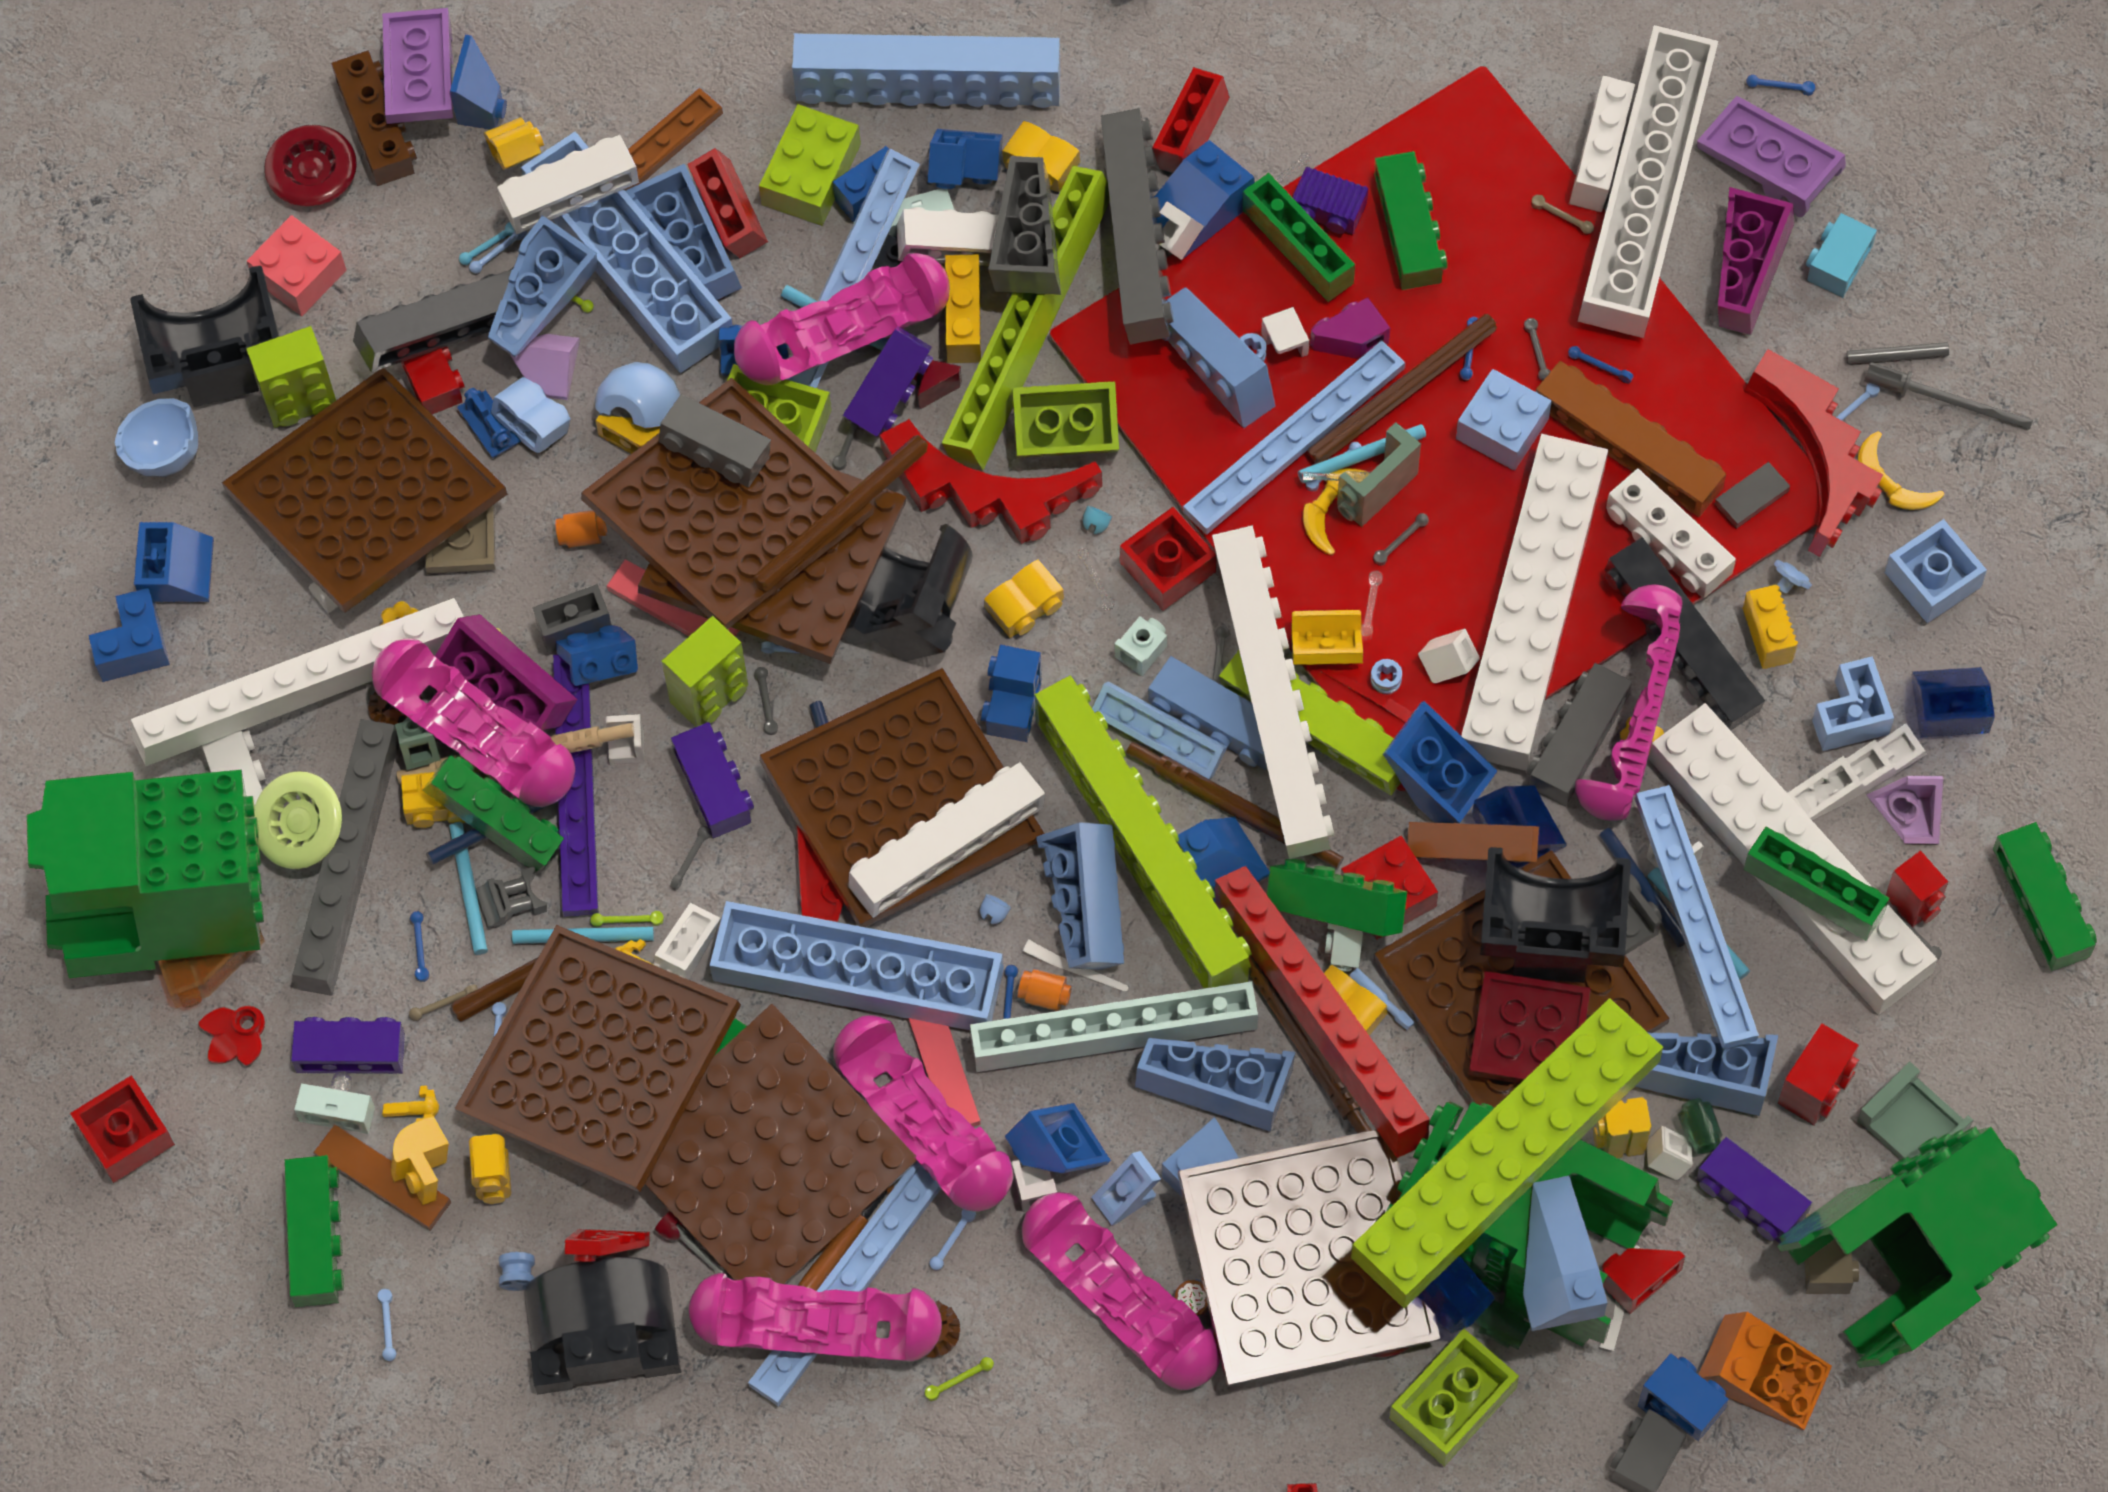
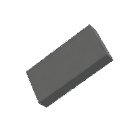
[1715,462,1790,529]

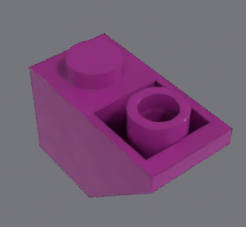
[1310,298,1390,359]

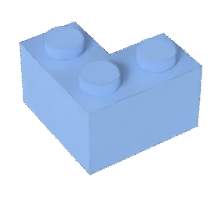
[1812,656,1894,751]

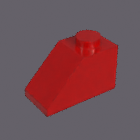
[1601,1248,1685,1314]

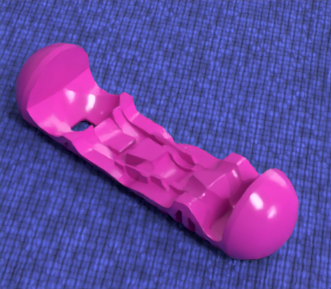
[734,253,950,385]
[1575,585,1683,821]
[372,638,575,807]
[833,1015,1013,1212]
[1022,1192,1220,1390]
[689,1273,942,1362]

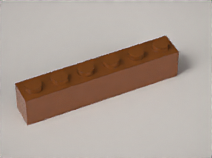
[1536,361,1726,517]

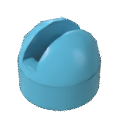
[1082,506,1112,534]

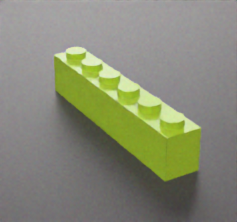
[1219,650,1401,796]

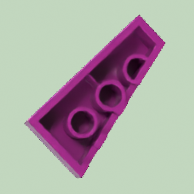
[1718,187,1794,335]
[435,614,578,730]

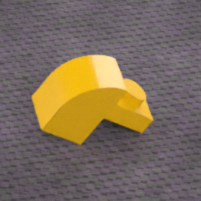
[391,1116,449,1205]

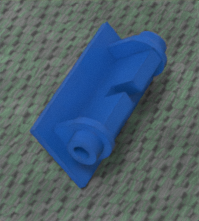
[457,388,521,459]

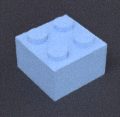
[1456,369,1551,471]
[1884,519,1987,623]

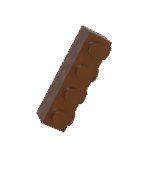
[331,50,417,186]

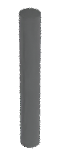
[1846,342,1949,364]

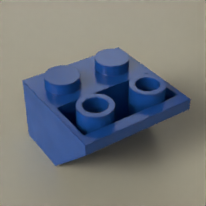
[134,522,214,602]

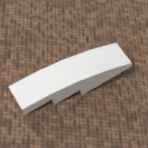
[1787,724,1927,820]
[653,903,721,980]

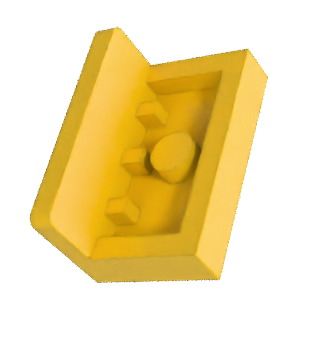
[1292,610,1363,665]

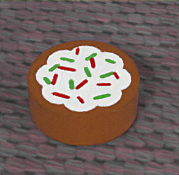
[1174,1280,1209,1316]

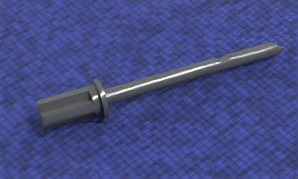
[1864,362,2033,429]

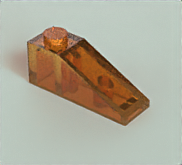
[158,926,265,1009]

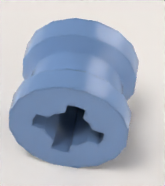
[499,1252,535,1291]

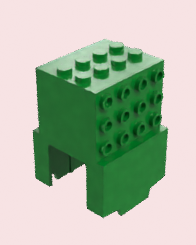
[27,769,264,978]
[1426,1102,1673,1347]
[1777,1126,2058,1368]

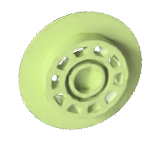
[255,771,342,869]

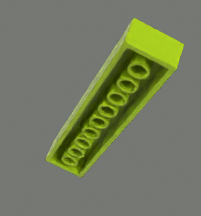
[1034,675,1251,989]
[1351,998,1663,1309]

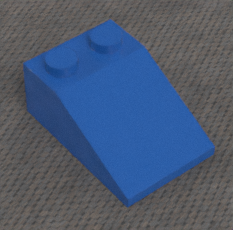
[1154,140,1255,258]
[1383,701,1497,823]

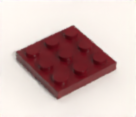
[1469,971,1591,1083]

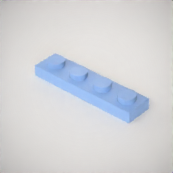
[1092,681,1227,779]

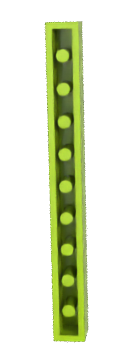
[942,166,1110,471]

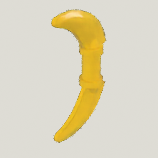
[1857,431,1944,510]
[1303,469,1370,555]

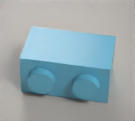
[1806,213,1877,298]

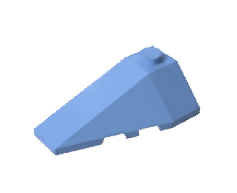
[488,215,598,358]
[1523,1176,1607,1331]

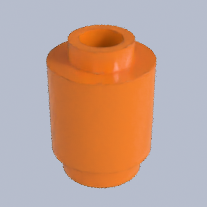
[555,510,607,548]
[1017,969,1072,1011]

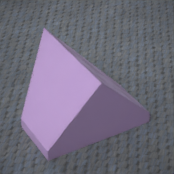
[510,334,580,400]
[1866,776,1943,844]

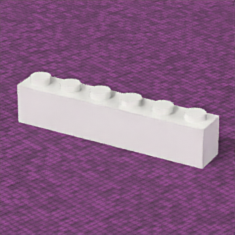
[848,762,1045,918]

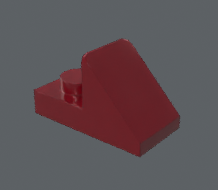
[911,360,962,409]

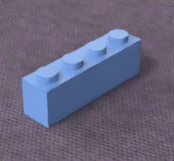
[1148,656,1267,770]

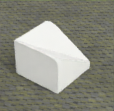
[1647,1126,1693,1180]

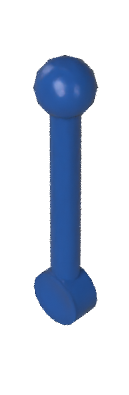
[1746,74,1816,96]
[1460,317,1478,380]
[1568,346,1634,384]
[410,911,430,982]
[1003,965,1018,1019]

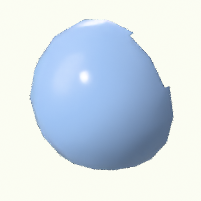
[595,362,680,428]
[115,398,198,477]

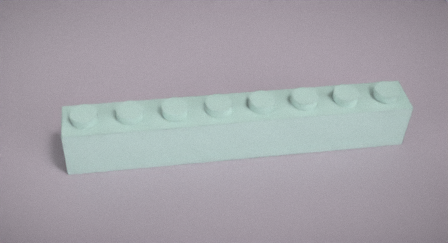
[970,981,1258,1072]

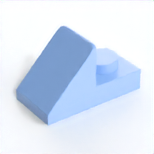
[1091,1151,1161,1225]

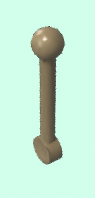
[1532,195,1594,234]
[409,984,478,1021]

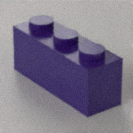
[842,326,933,436]
[671,722,754,839]
[291,1017,405,1074]
[1696,1137,1812,1243]

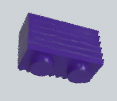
[1292,167,1368,234]

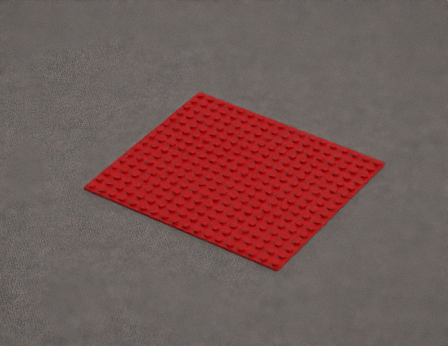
[1050,66,1820,791]

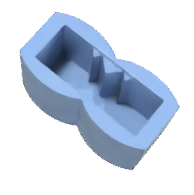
[491,377,571,453]

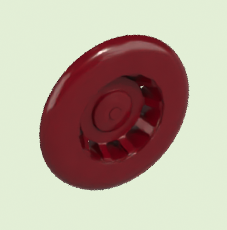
[264,125,357,207]

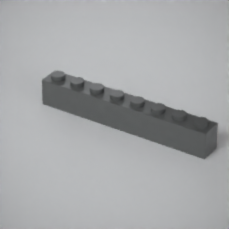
[1101,108,1174,345]
[292,719,399,996]

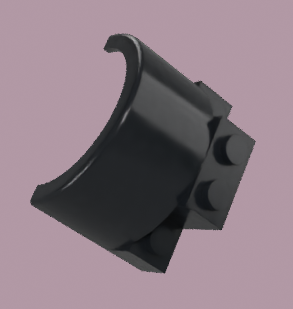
[130,265,280,407]
[843,524,973,662]
[1480,847,1631,983]
[525,1257,681,1395]

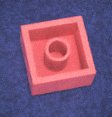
[247,215,346,317]

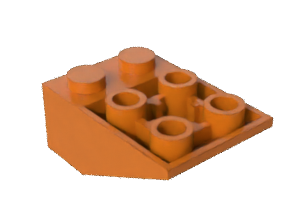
[1698,1311,1832,1430]

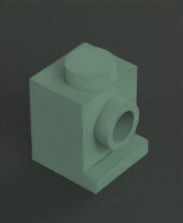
[395,717,440,770]

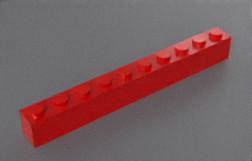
[1215,866,1430,1158]

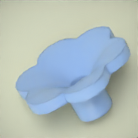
[1774,560,1812,593]

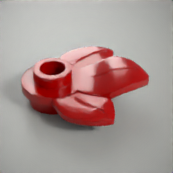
[198,1006,265,1066]

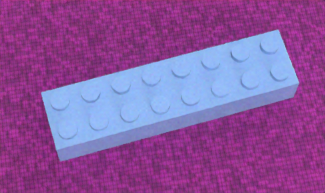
[792,33,1061,108]
[521,132,733,373]
[710,901,1004,1030]

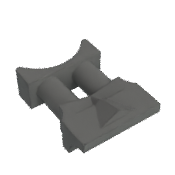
[476,867,547,928]

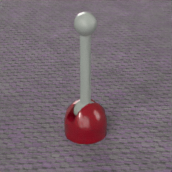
[654,1211,728,1277]

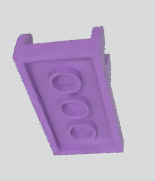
[382,8,454,124]
[1697,96,1846,217]

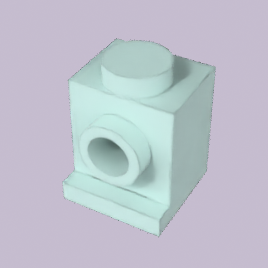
[1114,616,1167,676]
[1325,923,1363,971]

